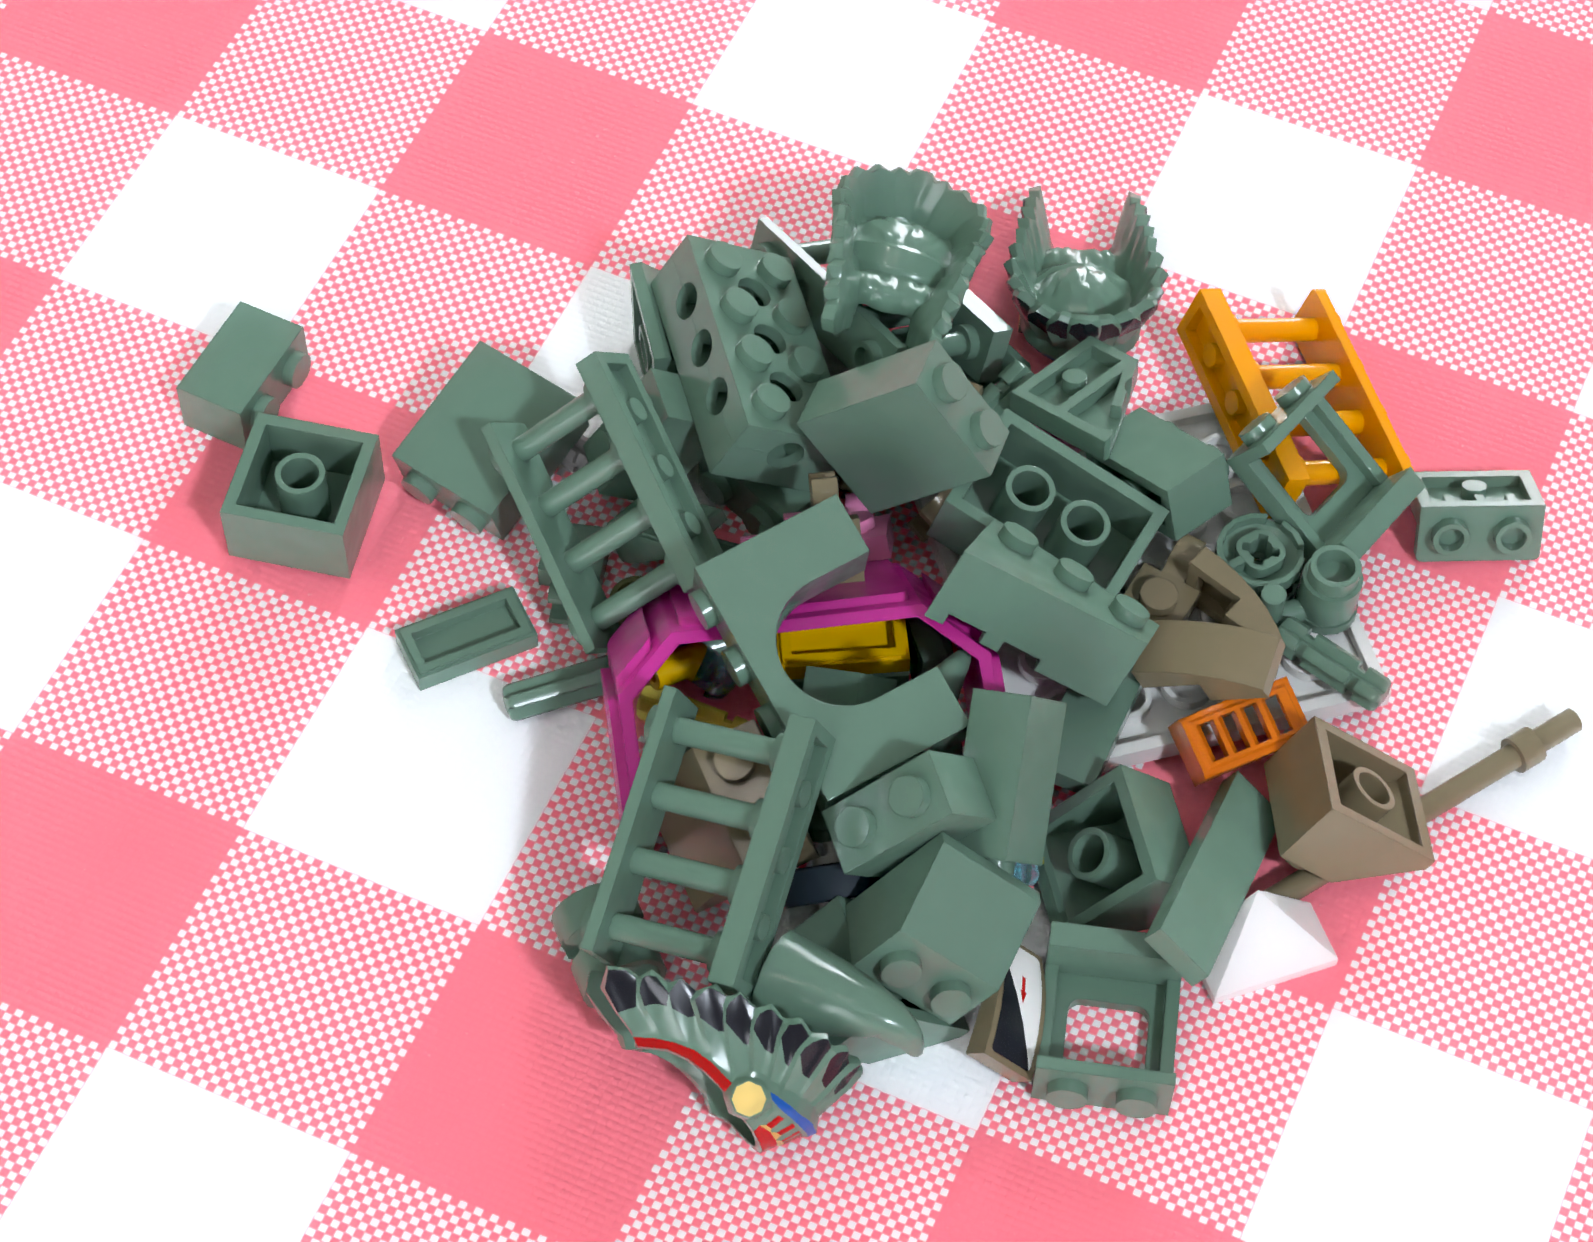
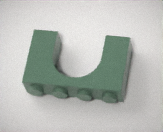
[688,494,968,812]
[802,665,1067,876]

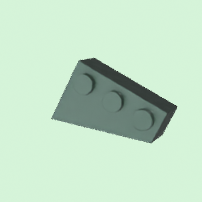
[924,518,1160,707]

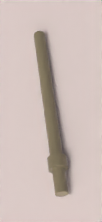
[1263,708,1582,900]

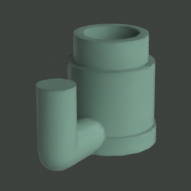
[1260,545,1364,635]

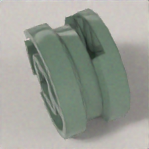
[1215,513,1305,600]

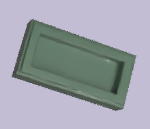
[395,586,538,691]

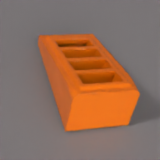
[1168,676,1307,787]

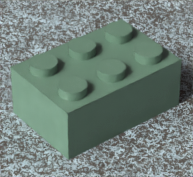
[926,408,1169,596]

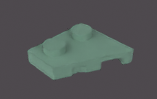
[1010,335,1138,462]

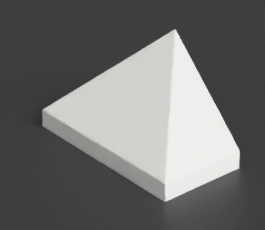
[1202,890,1338,1004]

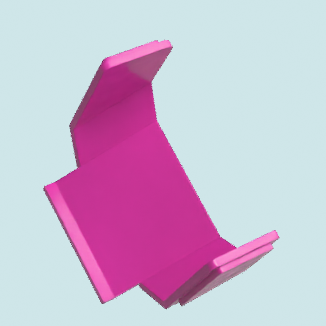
[600,559,1005,821]

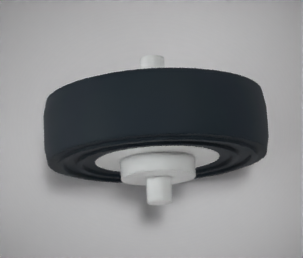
[784,841,880,909]

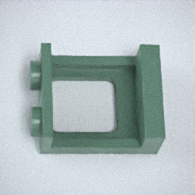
[1226,370,1426,562]
[1031,921,1182,1118]

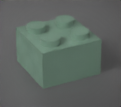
[220,412,385,579]

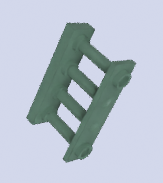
[750,217,1013,384]
[481,351,723,654]
[580,685,836,1002]

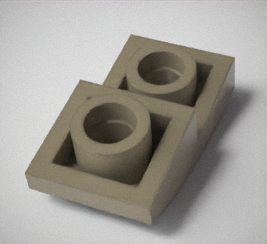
[1131,620,1286,701]

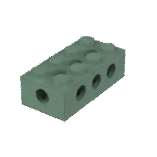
[650,234,834,492]

